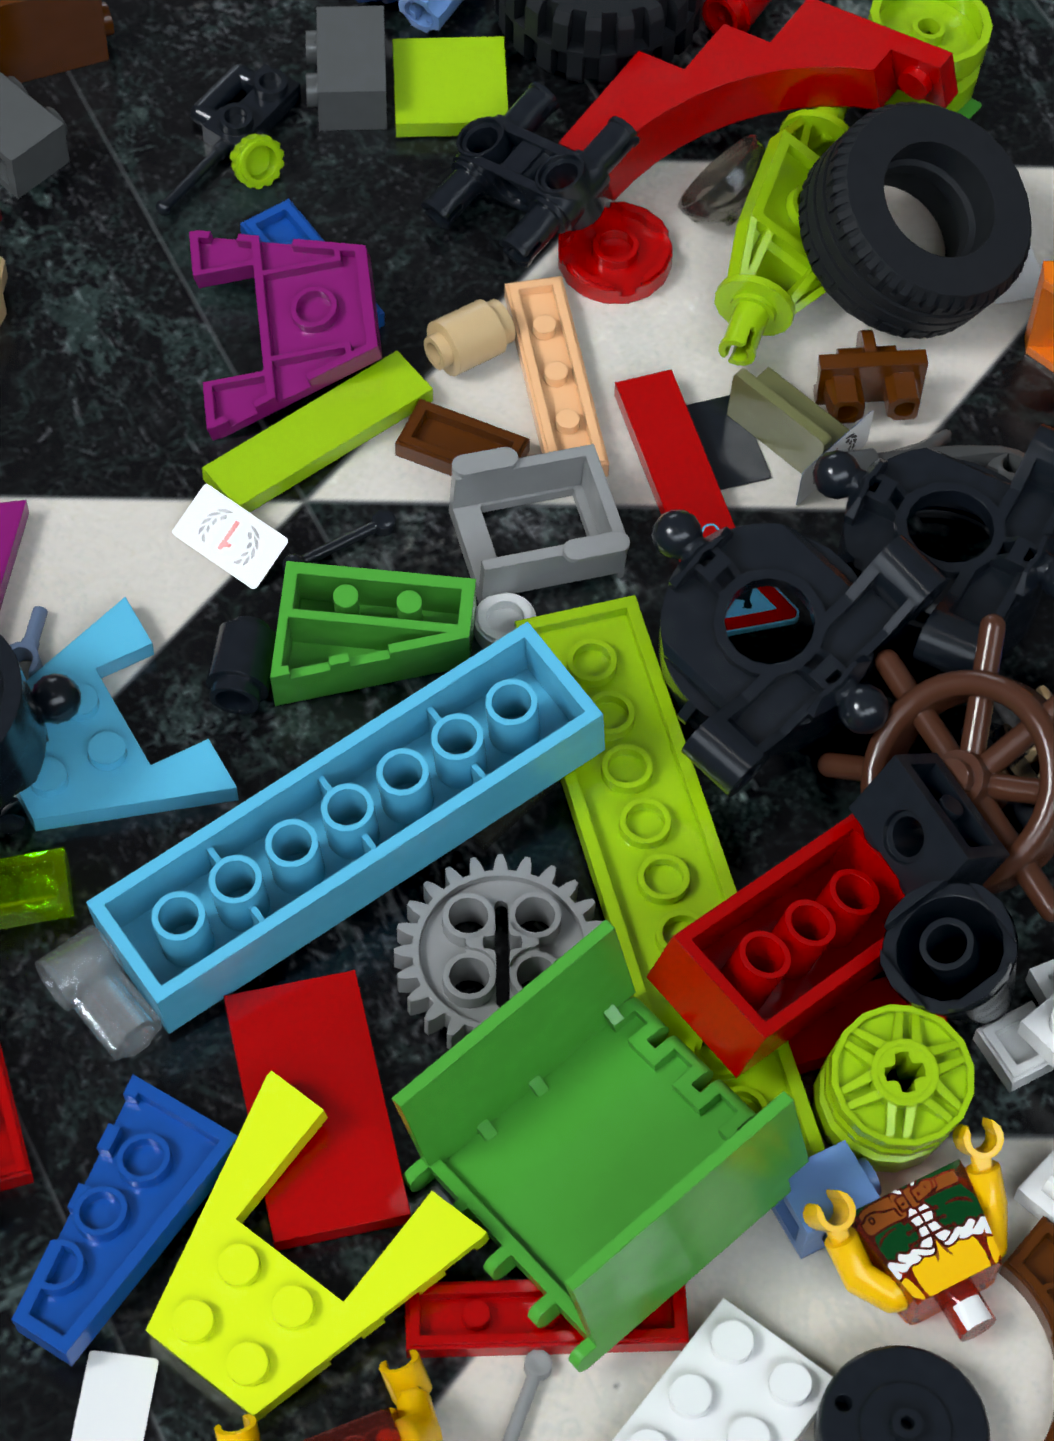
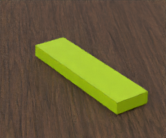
[202,350,433,512]

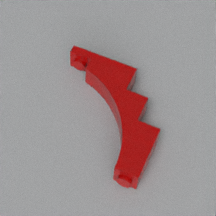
[558,0,958,201]

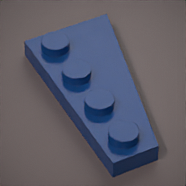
[11,1074,238,1366]

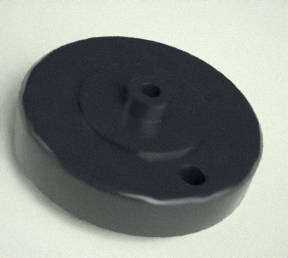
[814,1345,990,1441]

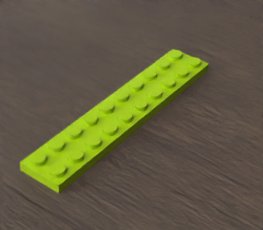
[514,595,825,1158]

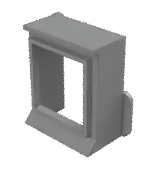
[449,444,630,603]

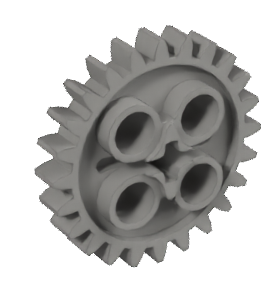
[394,854,603,1049]

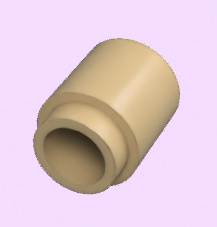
[424,299,516,376]

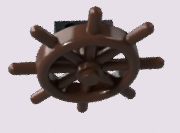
[817,614,1054,922]

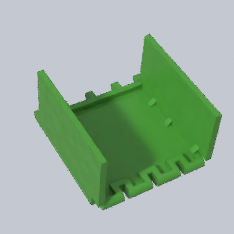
[392,920,809,1372]

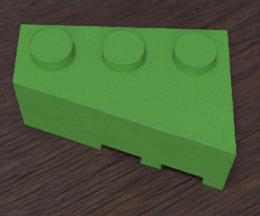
[270,561,476,706]

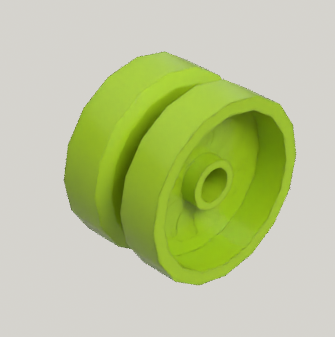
[868,0,993,112]

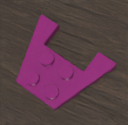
[189,230,382,440]

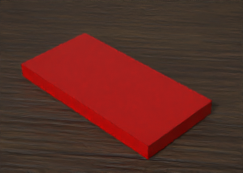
[224,970,411,1251]

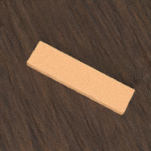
[504,276,609,477]

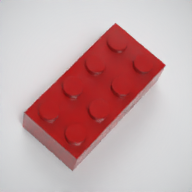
[646,814,905,1078]

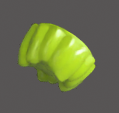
[230,133,284,189]

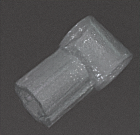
[35,925,162,1061]

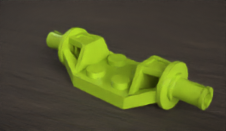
[714,107,850,366]

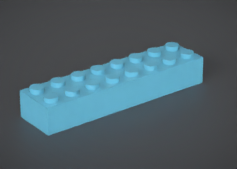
[86,621,605,1034]

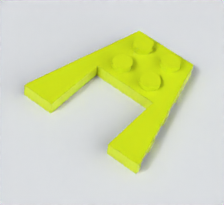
[146,1071,489,1421]

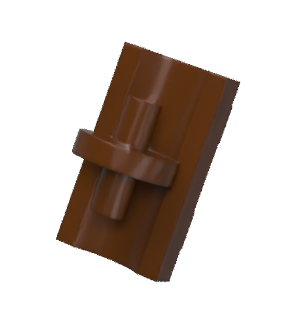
[813,330,928,423]

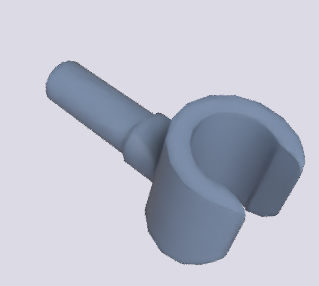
[10,606,48,678]

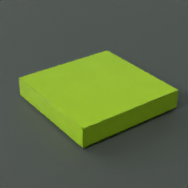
[393,36,508,137]

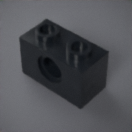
[849,753,1010,895]

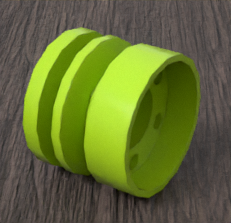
[813,1004,974,1173]

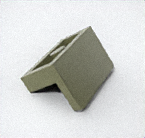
[727,367,849,474]

